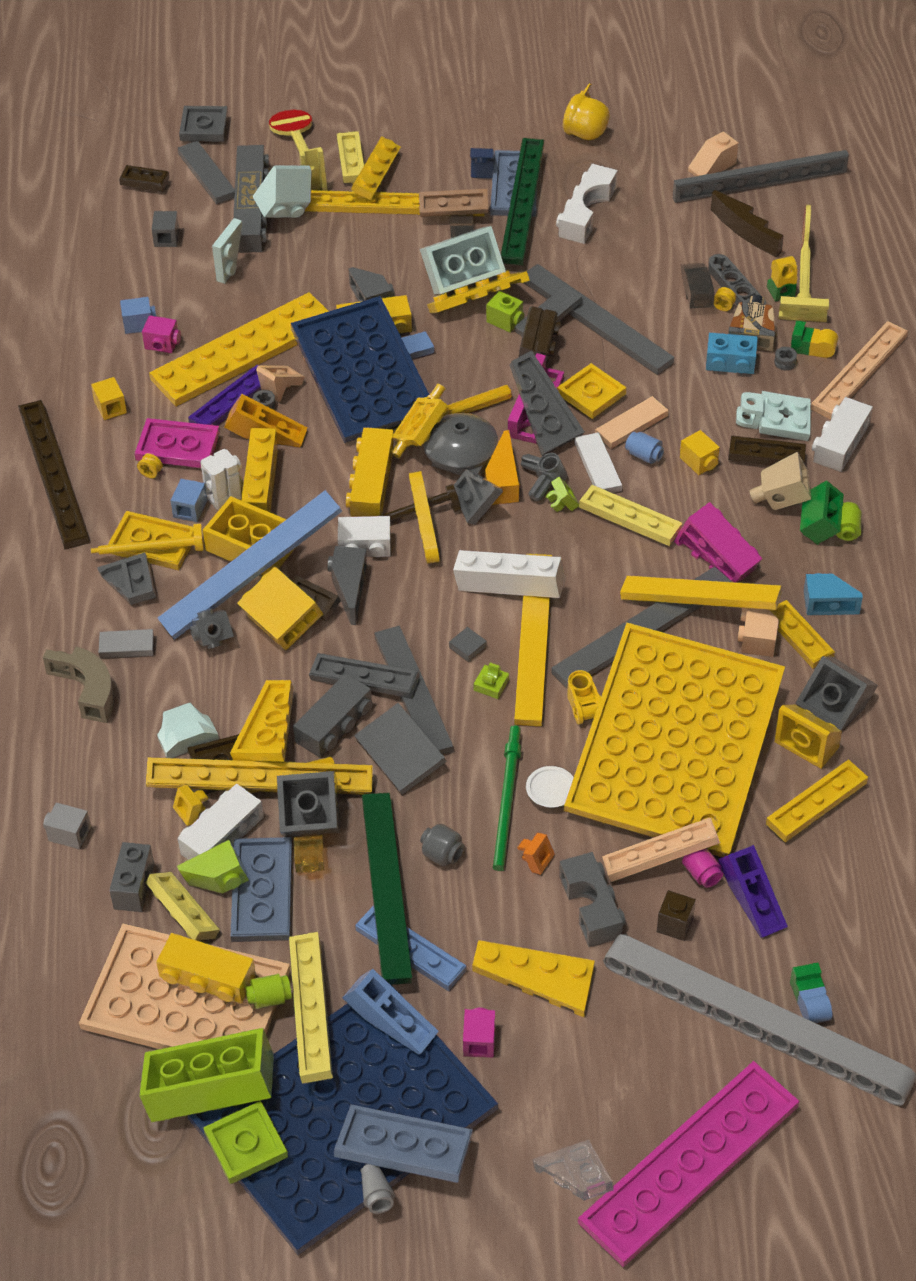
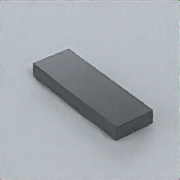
[515,284,583,336]

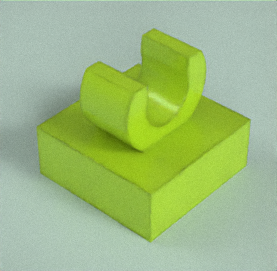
[546,477,579,512]
[473,663,509,699]

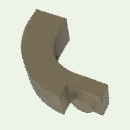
[43,647,114,723]

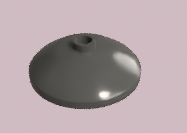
[423,413,498,471]

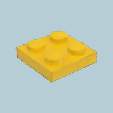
[557,363,627,419]

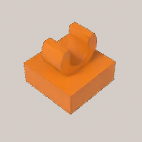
[517,832,555,875]

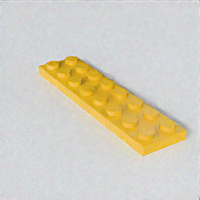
[149,292,329,407]

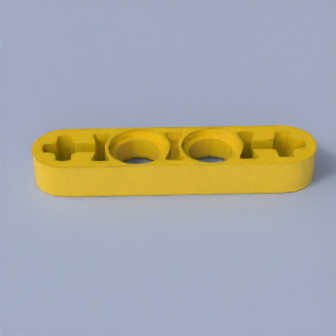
[408,471,440,564]

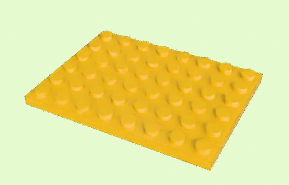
[563,623,785,858]

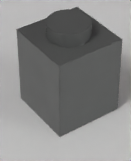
[151,211,179,247]

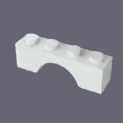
[556,164,618,244]

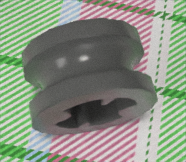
[774,347,797,371]
[253,390,276,410]

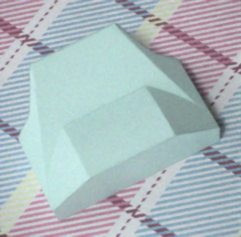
[157,703,219,758]

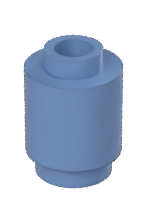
[625,431,664,464]

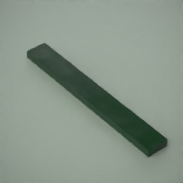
[501,138,545,266]
[362,793,412,985]

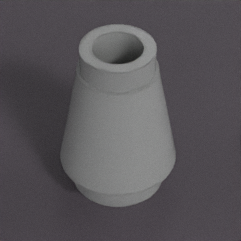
[361,1164,395,1214]

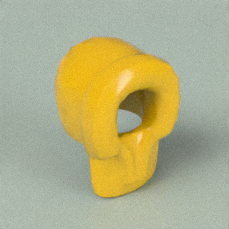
[563,83,610,141]

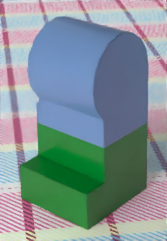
[790,962,832,1023]

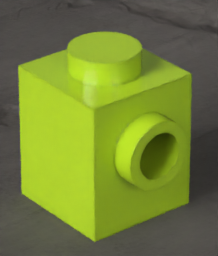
[486,291,525,333]

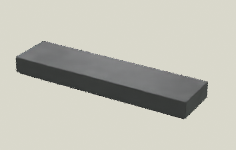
[177,141,235,204]
[309,653,420,698]

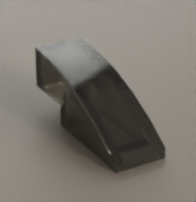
[680,263,715,309]

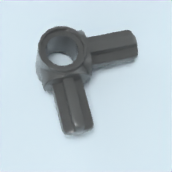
[520,453,568,502]

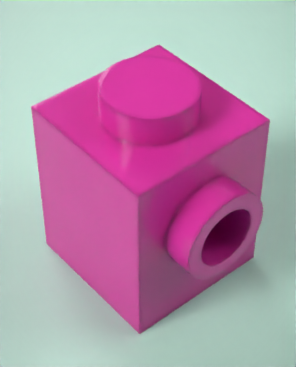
[142,316,181,353]

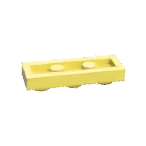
[337,131,364,183]
[145,872,220,941]

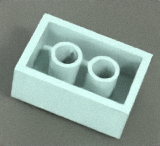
[420,226,506,294]

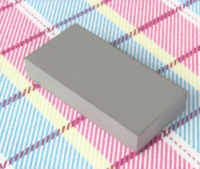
[99,629,154,658]

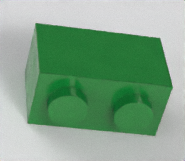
[800,480,844,544]

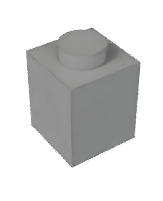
[43,803,91,849]

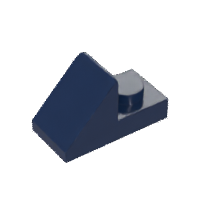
[470,148,494,178]

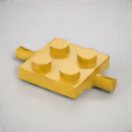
[391,384,448,458]

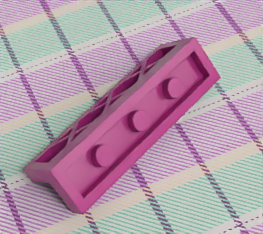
[508,353,564,444]

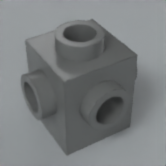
[190,608,234,649]

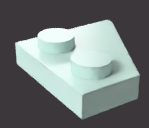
[212,218,242,284]

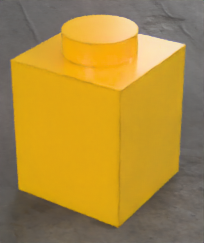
[91,377,127,420]
[680,430,720,475]

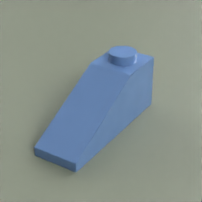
[342,969,439,1055]

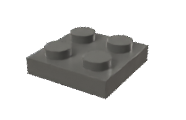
[179,106,228,142]

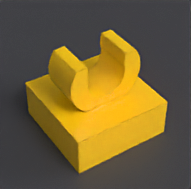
[173,785,208,826]

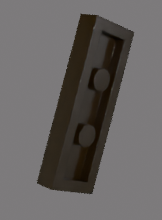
[728,435,806,465]

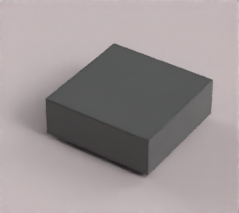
[449,627,487,662]

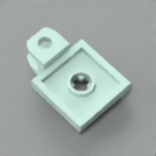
[736,391,810,441]

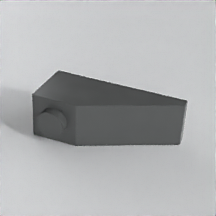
[327,546,367,625]

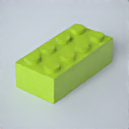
[139,1028,274,1122]

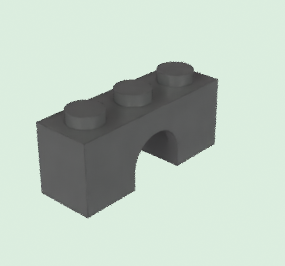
[559,852,626,947]

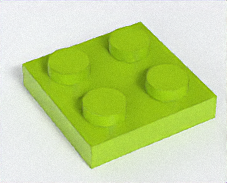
[203,1101,288,1184]

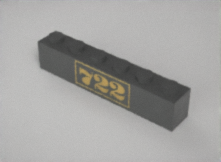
[233,145,269,253]

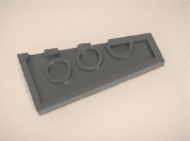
[509,351,584,456]

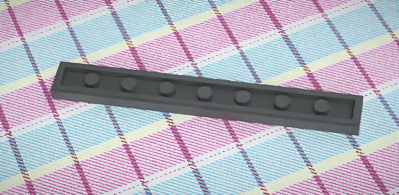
[673,150,849,203]
[524,264,674,375]
[551,567,731,688]

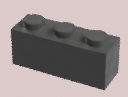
[293,673,372,758]

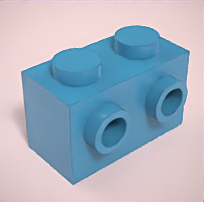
[706,333,758,374]

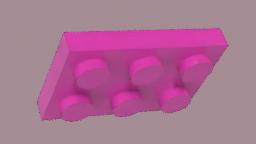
[135,418,220,468]

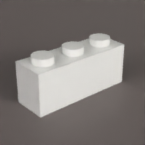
[812,397,873,472]
[178,784,264,860]

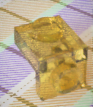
[294,835,324,873]

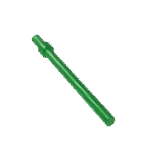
[493,725,522,871]

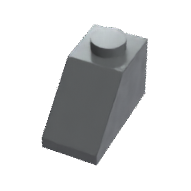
[348,267,395,302]

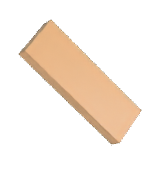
[595,396,668,449]

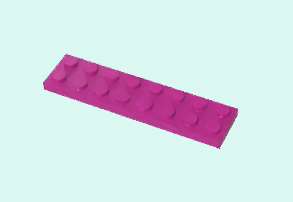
[578,1061,800,1267]

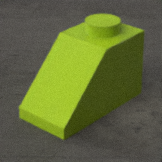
[177,840,249,893]

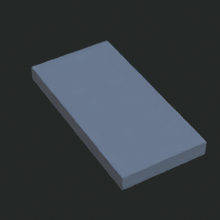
[490,150,537,217]
[230,837,292,942]
[334,1105,473,1183]

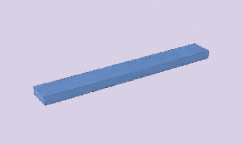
[158,490,342,640]

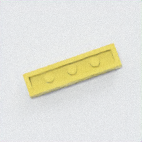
[579,485,682,546]

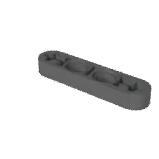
[708,254,767,306]

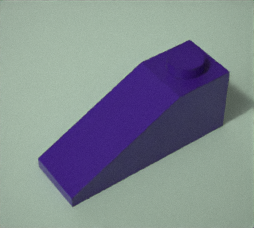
[718,845,788,938]

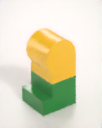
[766,256,798,302]
[791,320,839,358]

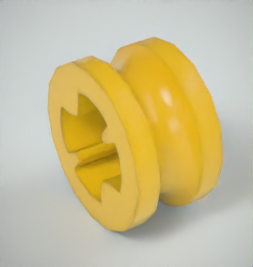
[712,287,736,311]
[137,453,163,478]

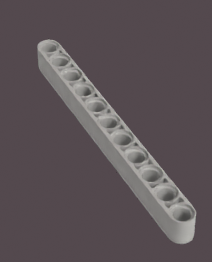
[603,934,916,1106]

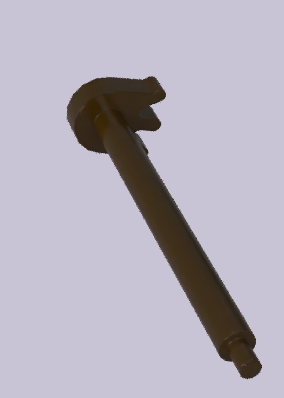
[380,484,461,521]

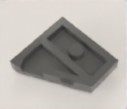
[454,470,503,525]
[97,552,156,605]

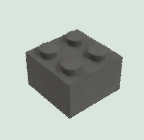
[277,771,341,837]

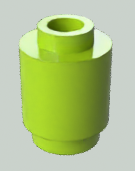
[836,502,862,541]
[245,974,292,1009]

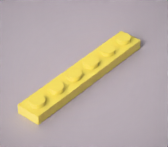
[289,932,333,1084]

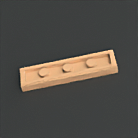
[602,817,720,882]

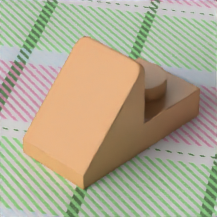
[256,366,305,402]

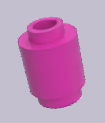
[682,848,723,888]

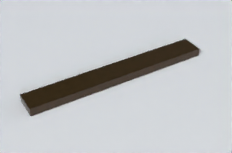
[18,400,89,550]

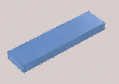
[355,906,467,992]

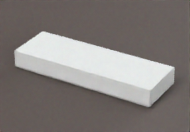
[575,432,622,493]

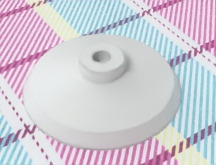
[526,766,574,807]

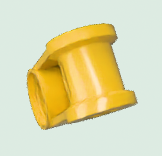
[567,670,601,725]

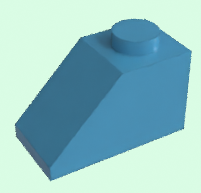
[803,573,863,615]

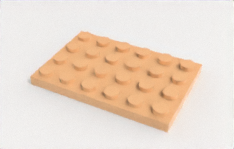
[79,924,290,1049]

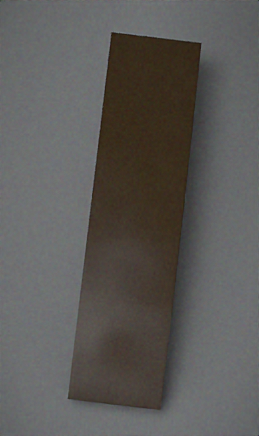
[711,190,784,258]

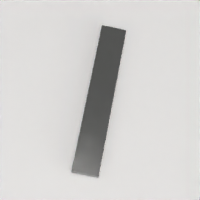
[374,625,453,755]

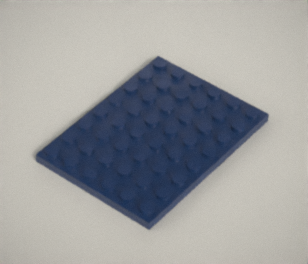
[188,985,498,1255]

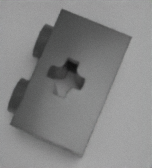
[109,842,155,912]

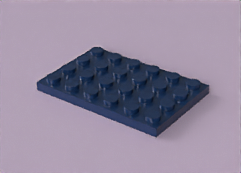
[291,296,429,443]

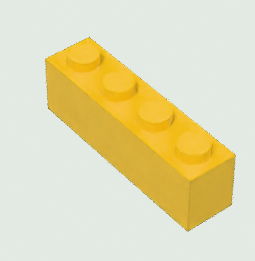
[241,428,278,512]
[346,428,394,517]

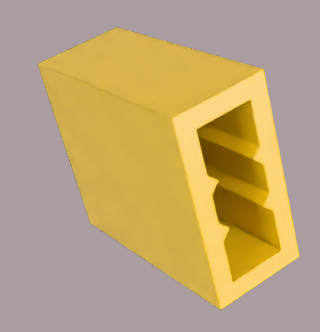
[237,567,323,651]

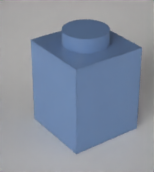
[120,297,156,334]
[170,479,207,522]

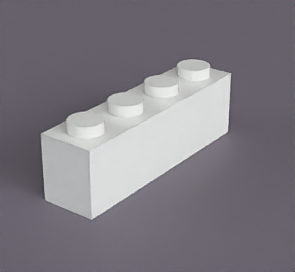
[453,550,565,598]

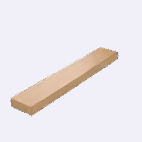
[811,321,908,419]

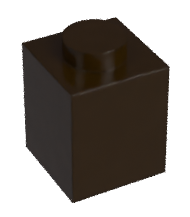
[657,890,696,941]

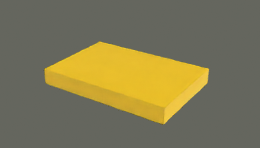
[108,511,194,571]

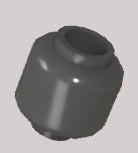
[420,824,464,866]

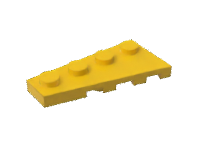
[427,270,530,313]
[230,680,294,762]
[472,940,595,1017]

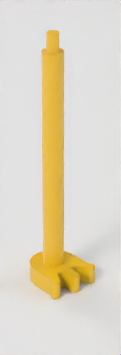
[91,524,204,555]

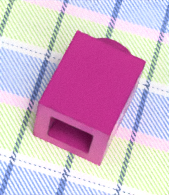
[463,1007,495,1058]

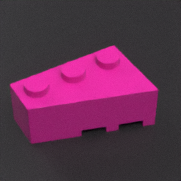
[673,502,762,583]

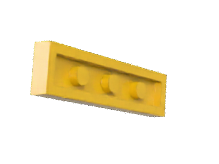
[351,136,401,200]
[766,759,868,842]

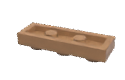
[419,189,489,217]

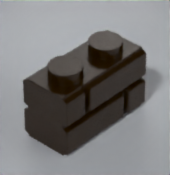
[519,306,561,364]

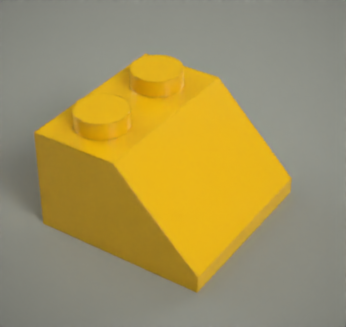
[774,704,842,769]

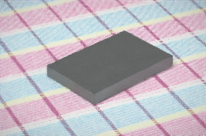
[354,703,447,795]

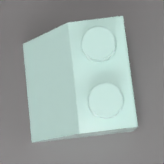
[252,165,311,218]

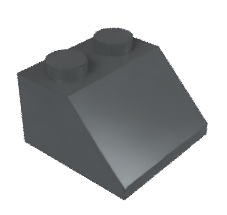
[796,656,878,731]

